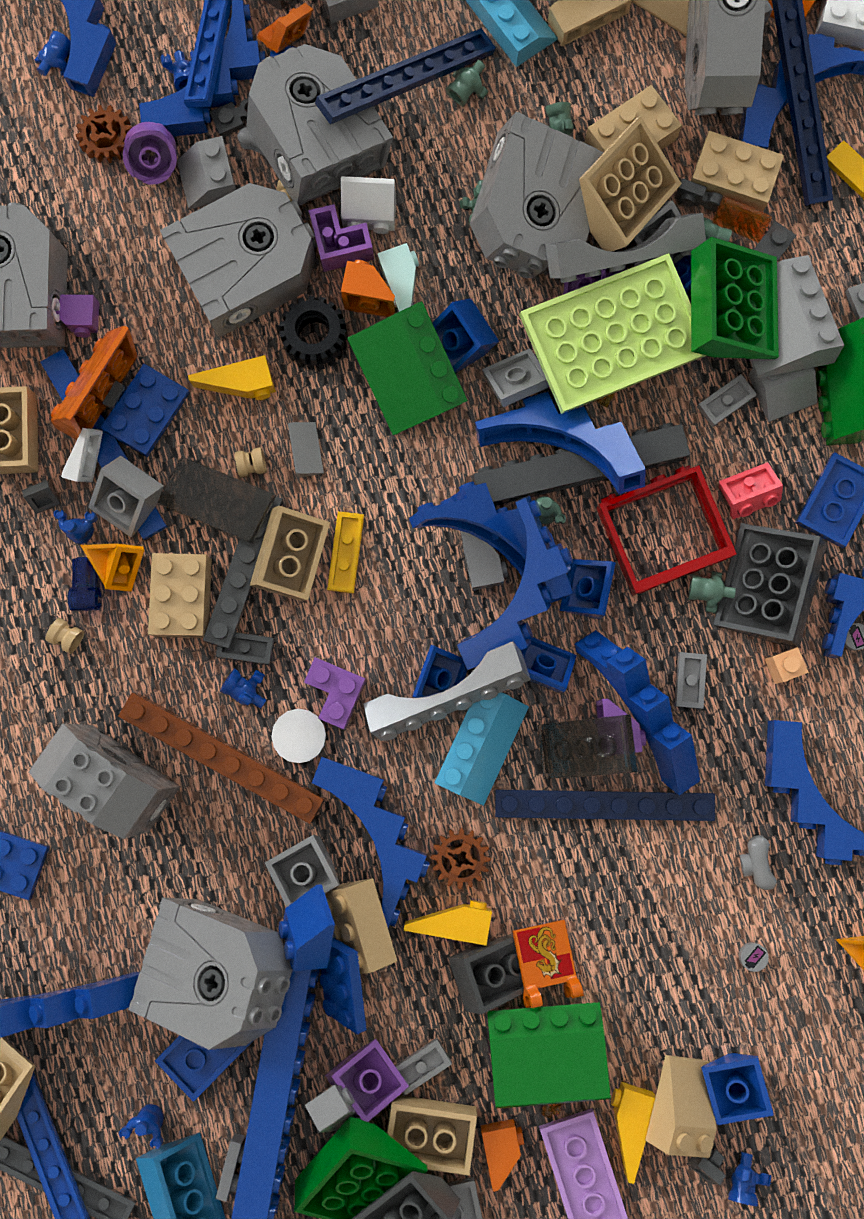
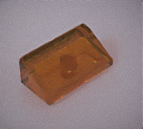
[713,196,772,243]

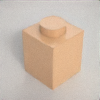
[765,647,809,684]

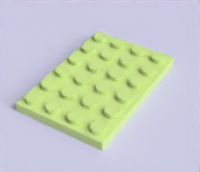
[519,253,706,414]

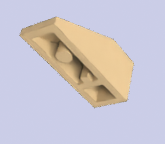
[548,0,632,46]

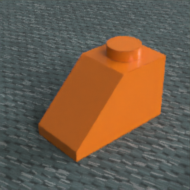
[481,1119,524,1192]

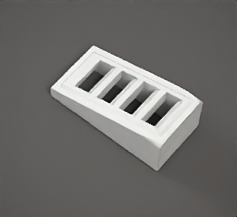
[61,428,103,482]

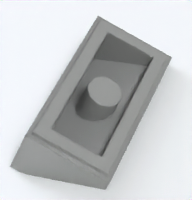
[288,422,324,478]

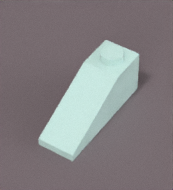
[377,243,419,313]

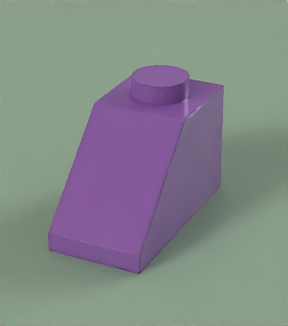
[55,295,99,338]

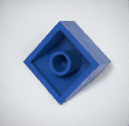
[432,298,499,374]
[279,884,335,971]

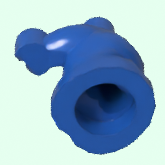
[35,31,71,76]
[161,50,194,91]
[54,510,98,544]
[220,668,266,709]
[119,1104,164,1149]
[728,1152,772,1207]

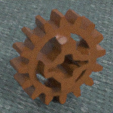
[75,105,132,163]
[431,827,491,889]

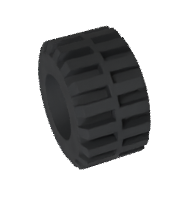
[279,296,348,370]

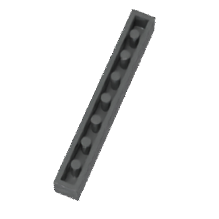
[473,423,690,506]

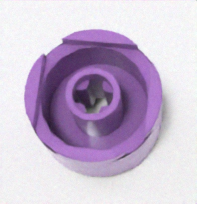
[123,122,177,185]

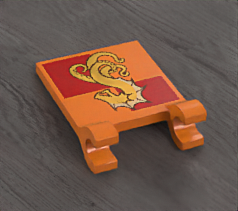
[512,920,584,1008]

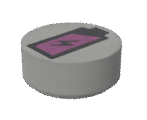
[845,623,864,651]
[739,942,769,972]

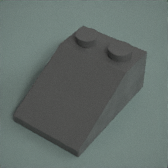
[448,933,524,1014]

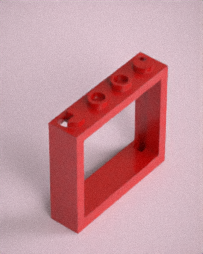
[596,465,737,597]

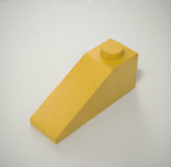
[188,355,276,400]
[404,900,492,946]
[611,1082,656,1184]

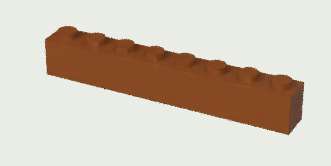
[118,692,326,824]

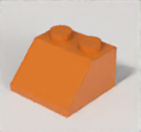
[341,260,397,318]

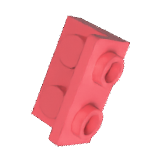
[719,462,783,519]

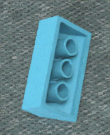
[465,0,558,67]
[434,692,529,806]

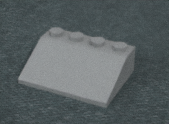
[750,255,844,378]

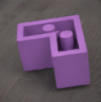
[309,204,374,272]
[304,657,367,730]

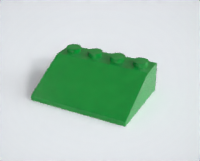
[691,237,779,359]
[347,301,468,435]
[816,317,864,446]
[487,1002,611,1109]
[294,1117,427,1219]

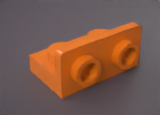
[257,3,313,53]

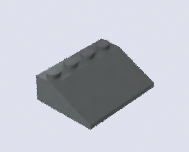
[713,523,827,648]

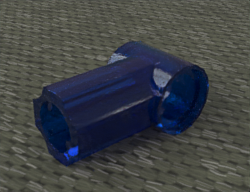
[68,557,101,611]

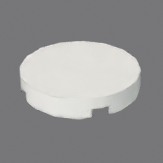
[271,709,327,763]

